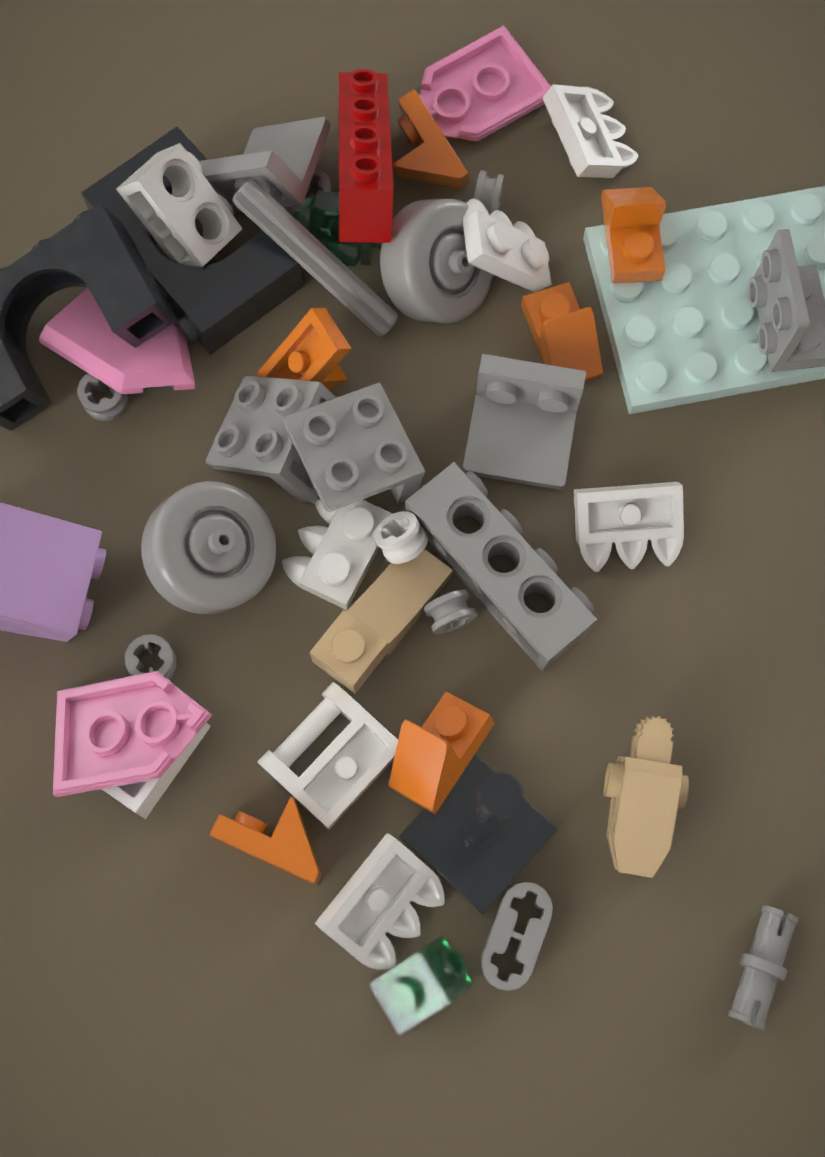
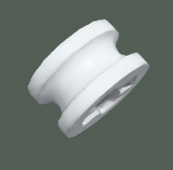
[374,511,428,564]

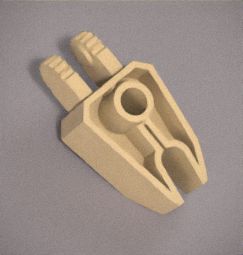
[604,716,689,878]

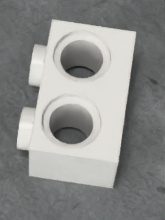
[116,143,243,267]

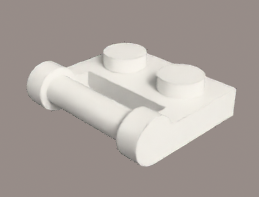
[257,682,398,830]

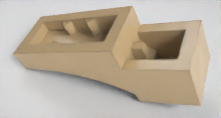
[309,549,453,694]

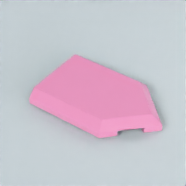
[420,26,551,142]
[39,288,195,394]
[53,671,212,797]

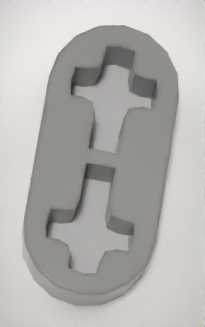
[480,882,553,991]

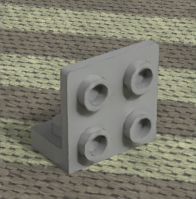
[199,117,331,213]
[748,229,825,372]
[463,354,586,490]
[205,376,336,504]
[284,382,425,512]

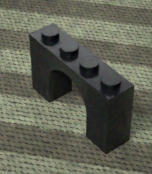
[81,126,304,355]
[0,203,177,431]

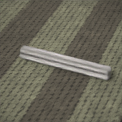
[233,180,398,337]

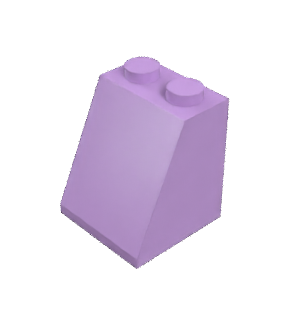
[0,502,106,642]

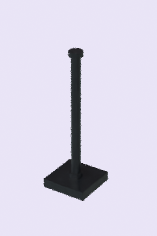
[400,755,557,914]

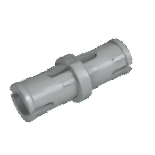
[727,905,799,1030]

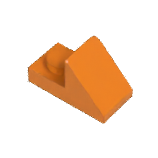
[392,89,470,190]
[601,187,666,284]
[521,282,603,382]
[256,308,352,391]
[388,692,495,814]
[210,796,322,886]

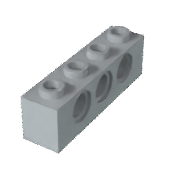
[405,462,597,672]

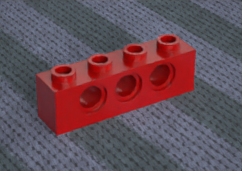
[338,69,393,243]

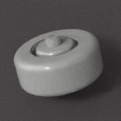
[380,199,494,323]
[141,481,276,614]

